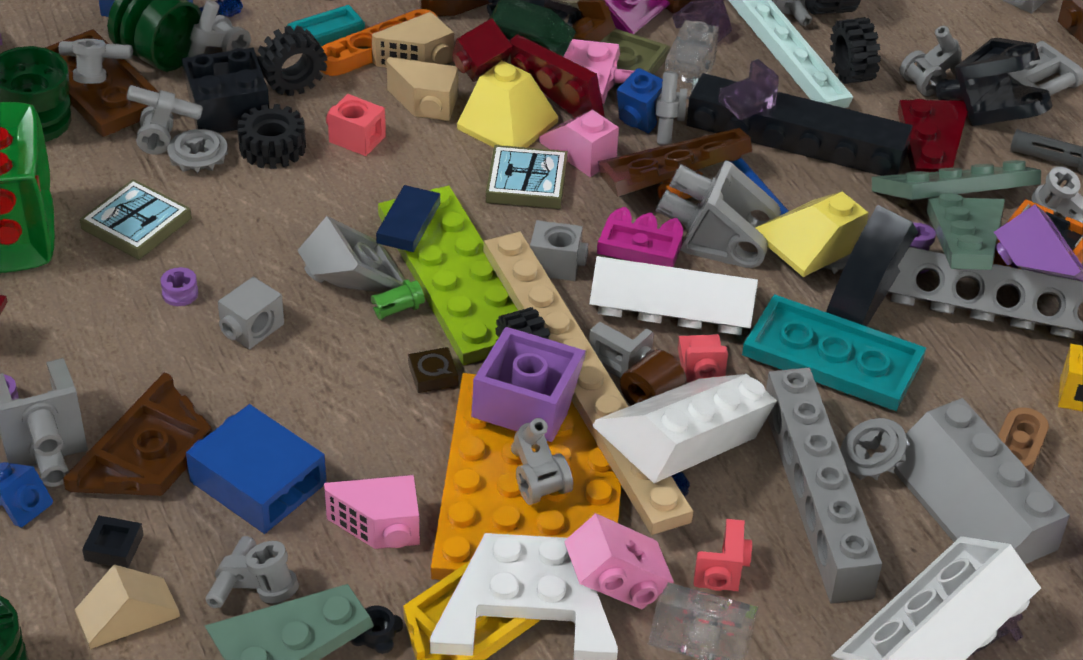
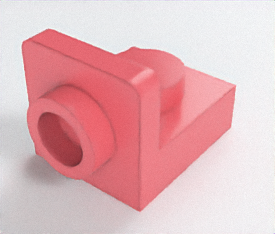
[678,334,728,382]

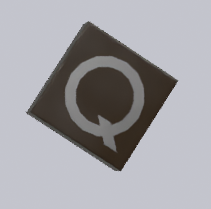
[408,347,458,393]

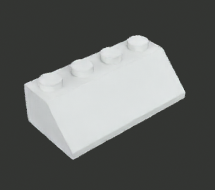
[589,256,758,335]
[593,374,777,483]
[831,536,1041,660]

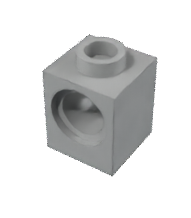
[530,220,589,281]
[218,276,284,350]

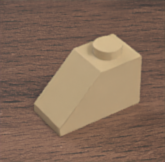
[387,57,458,121]

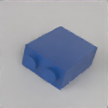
[186,404,327,534]

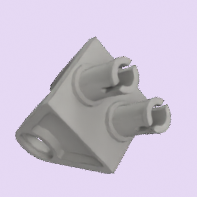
[655,160,781,268]
[0,358,88,487]

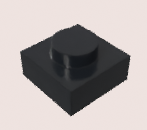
[82,515,144,568]

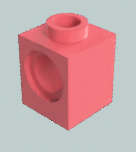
[326,94,386,156]

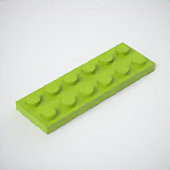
[378,185,518,366]

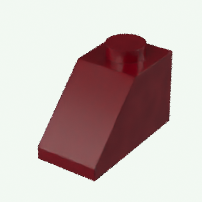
[452,18,513,82]

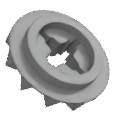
[167,129,228,174]
[840,418,910,481]

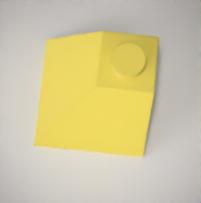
[457,60,558,148]
[755,191,869,277]

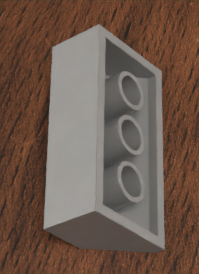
[894,398,1070,564]

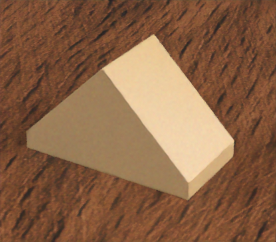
[75,564,180,649]

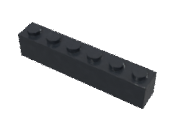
[686,73,913,176]

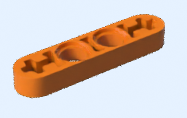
[321,9,437,76]

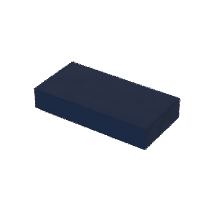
[376,185,440,252]

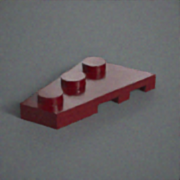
[509,34,605,118]
[898,99,968,172]

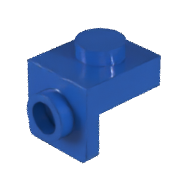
[617,68,663,134]
[0,462,53,527]

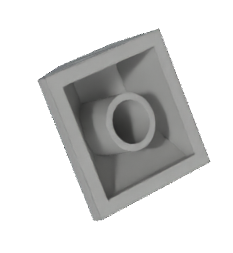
[297,216,405,293]

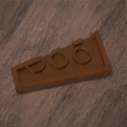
[598,128,753,197]

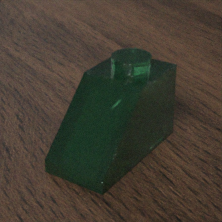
[489,0,576,56]

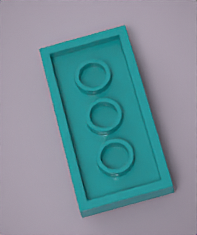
[742,294,926,411]

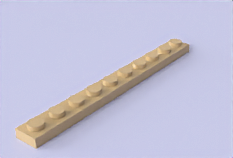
[484,231,693,535]

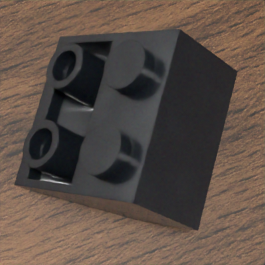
[182,47,270,133]

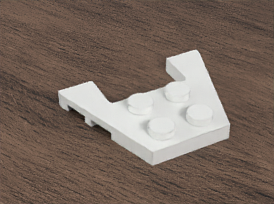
[430,533,618,660]

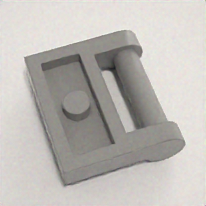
[1008,41,1083,96]

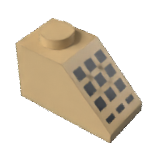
[372,12,454,68]

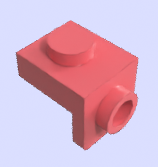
[693,519,752,591]

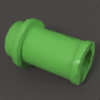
[371,279,425,320]

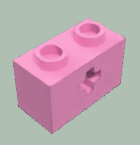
[564,513,674,610]

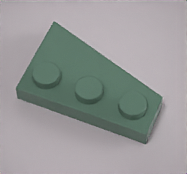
[204,584,374,660]

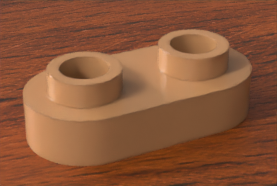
[998,407,1049,472]

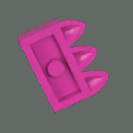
[597,207,683,267]

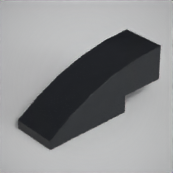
[826,205,918,327]

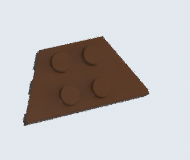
[63,372,212,496]

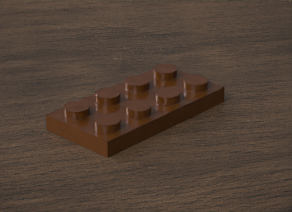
[45,29,159,137]

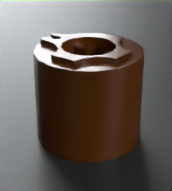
[620,349,687,405]

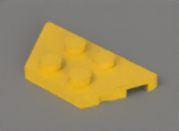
[403,560,541,660]

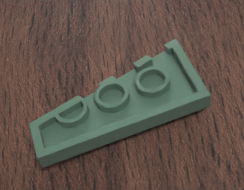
[872,160,1041,200]
[927,193,1005,270]

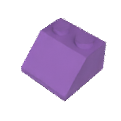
[994,204,1083,281]
[471,327,586,442]

